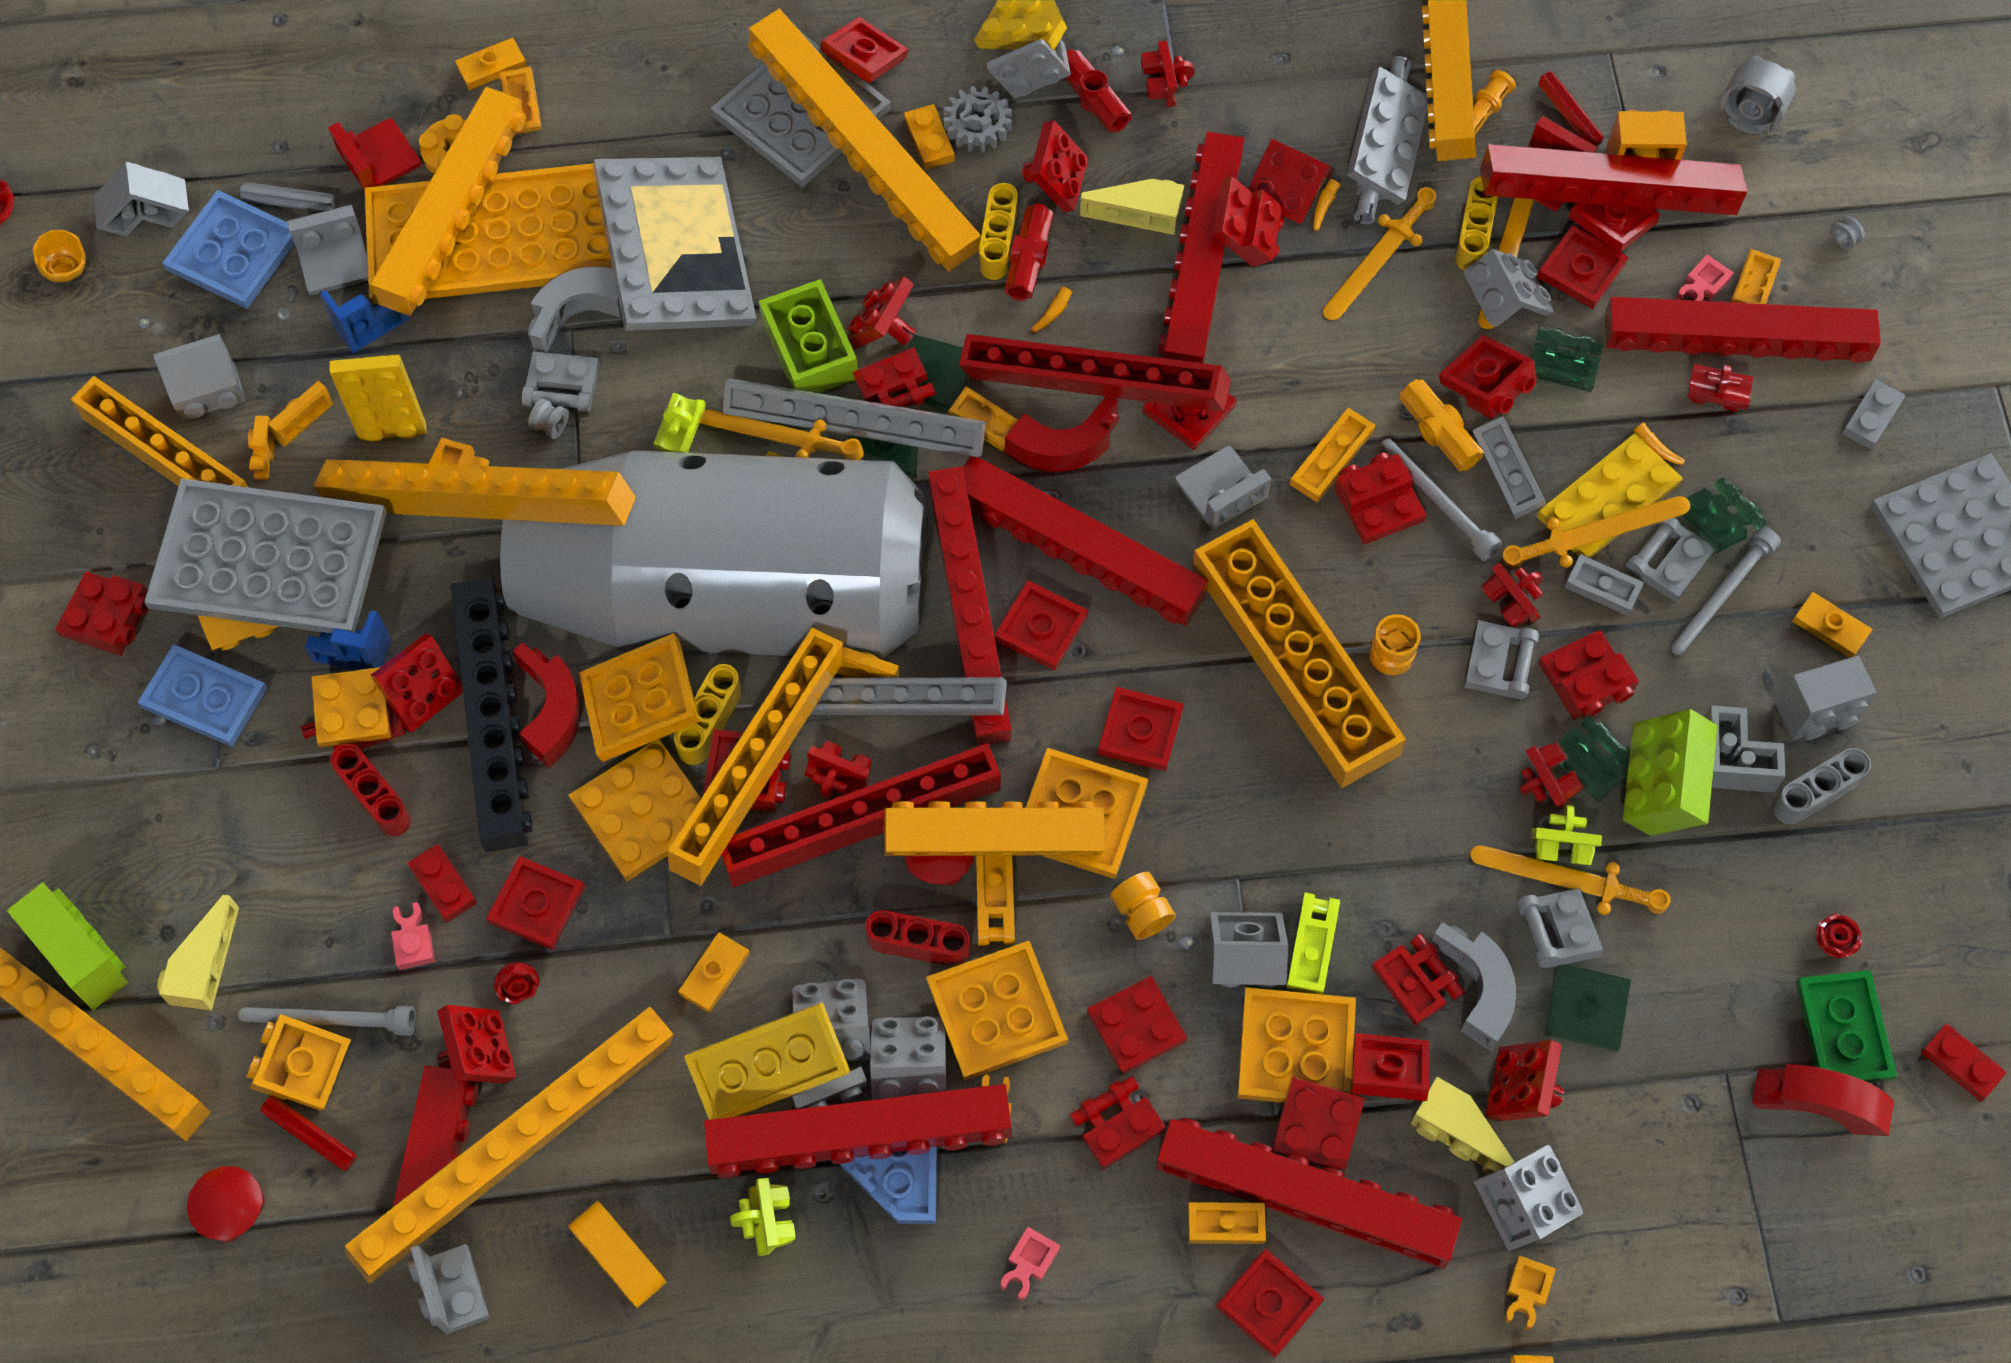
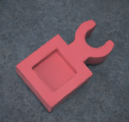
[1676,254,1734,301]
[391,902,435,970]
[1001,1227,1061,1301]

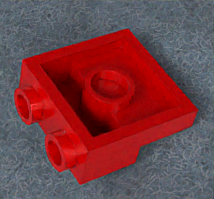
[1212,176,1284,267]
[1438,335,1537,419]
[1334,453,1427,545]
[55,571,149,656]
[1538,630,1639,720]
[703,729,791,812]

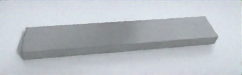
[810,677,1007,715]

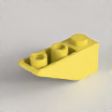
[1411,1077,1515,1174]

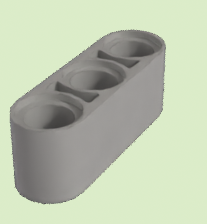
[1773,748,1871,824]

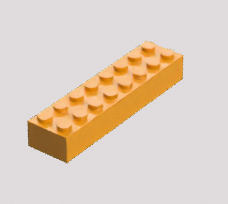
[1192,519,1406,789]

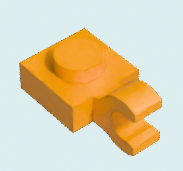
[429,437,490,466]

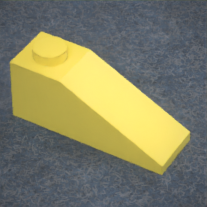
[1080,179,1184,235]
[157,895,239,1011]

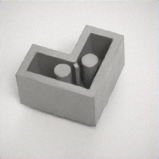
[93,162,189,237]
[1705,705,1785,792]

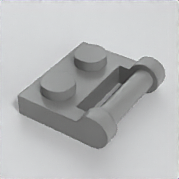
[522,351,600,413]
[1626,517,1716,602]
[1464,620,1539,699]
[1517,888,1603,968]

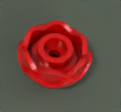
[1815,913,1862,958]
[493,962,540,1004]

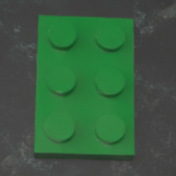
[1795,970,1897,1083]

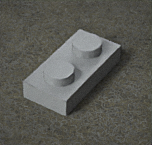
[1842,379,1906,450]
[1564,554,1644,616]
[792,1067,867,1109]

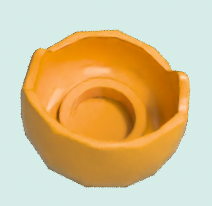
[33,230,86,283]

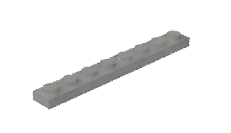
[723,378,986,457]

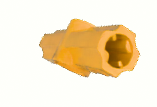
[1399,379,1484,472]

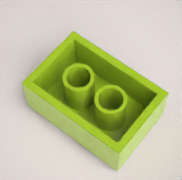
[759,279,858,393]
[1623,709,1718,836]
[6,882,129,1011]

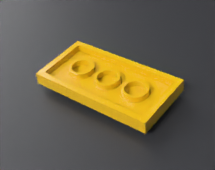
[330,354,427,442]
[1537,433,1683,559]
[684,1002,850,1120]

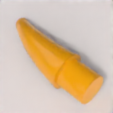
[1313,179,1341,231]
[1031,286,1073,333]
[1633,422,1685,465]

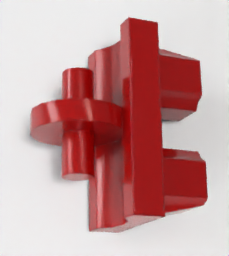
[1141,40,1195,107]
[1687,364,1754,412]
[1481,562,1543,628]
[805,740,872,799]
[1519,742,1584,809]

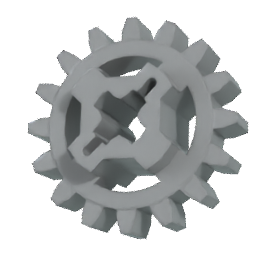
[943,86,1012,152]

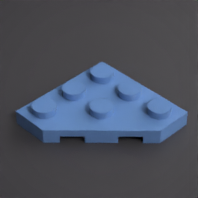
[840,1147,937,1224]

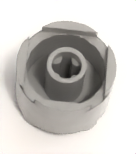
[1720,56,1796,134]

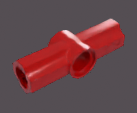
[1064,49,1132,134]
[1005,203,1054,301]

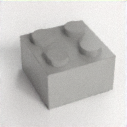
[1776,655,1877,740]

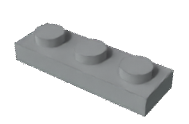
[1472,416,1547,519]

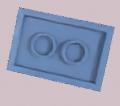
[137,644,268,747]

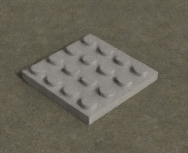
[710,33,891,188]
[1870,453,2011,619]

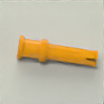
[1473,70,1516,135]

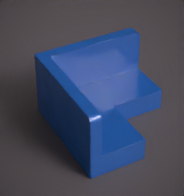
[320,290,409,353]
[304,610,392,671]

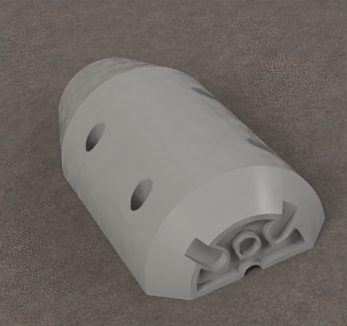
[500,450,928,660]

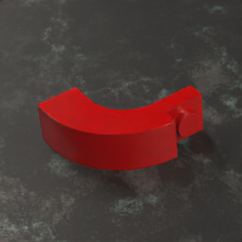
[1005,397,1120,472]
[512,642,581,769]
[1752,1064,1894,1136]

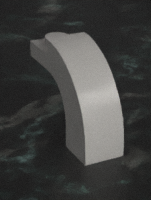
[528,267,622,353]
[1430,922,1516,1052]

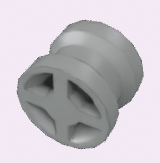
[528,398,569,439]

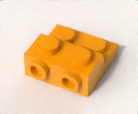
[246,1014,351,1111]

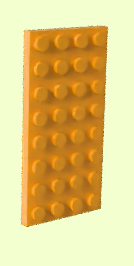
[365,163,613,305]

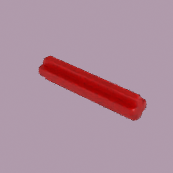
[1538,71,1604,147]
[260,1096,357,1171]

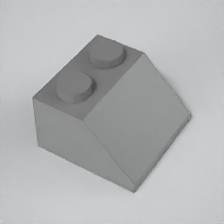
[153,334,246,421]
[1210,912,1288,988]

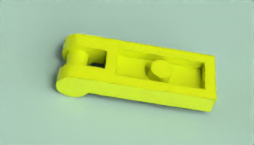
[1286,892,1340,995]

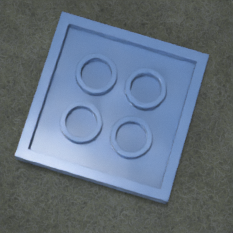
[162,190,295,309]

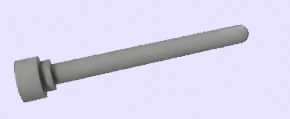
[1381,439,1503,561]
[1671,526,1781,655]
[238,1006,415,1036]

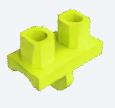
[653,393,706,453]
[1531,805,1602,865]
[730,1178,796,1256]

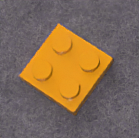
[311,667,391,747]

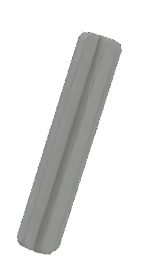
[240,182,336,212]

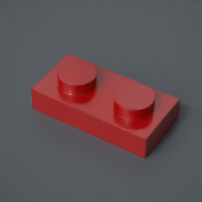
[407,843,477,923]
[1921,1023,2007,1102]

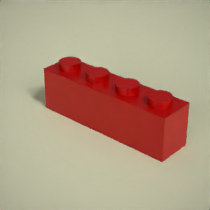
[392,1065,478,1208]

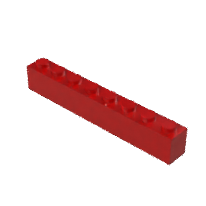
[1158,132,1245,363]
[1480,144,1748,215]
[1605,297,1881,363]
[959,334,1231,412]
[963,456,1208,627]
[928,466,1012,746]
[721,743,1001,888]
[704,1084,1012,1178]
[1155,1118,1462,1269]

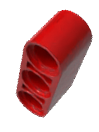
[330,744,411,837]
[865,910,970,966]

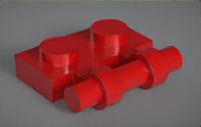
[852,347,936,408]
[1371,934,1466,1026]
[1069,1076,1166,1170]

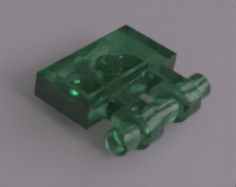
[1531,327,1604,392]
[1681,478,1767,553]
[1557,715,1631,803]

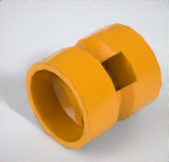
[1370,614,1421,676]
[1110,871,1176,940]

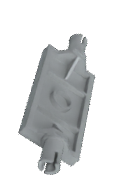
[1346,56,1430,224]

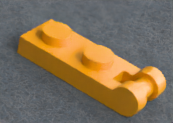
[976,856,1015,946]

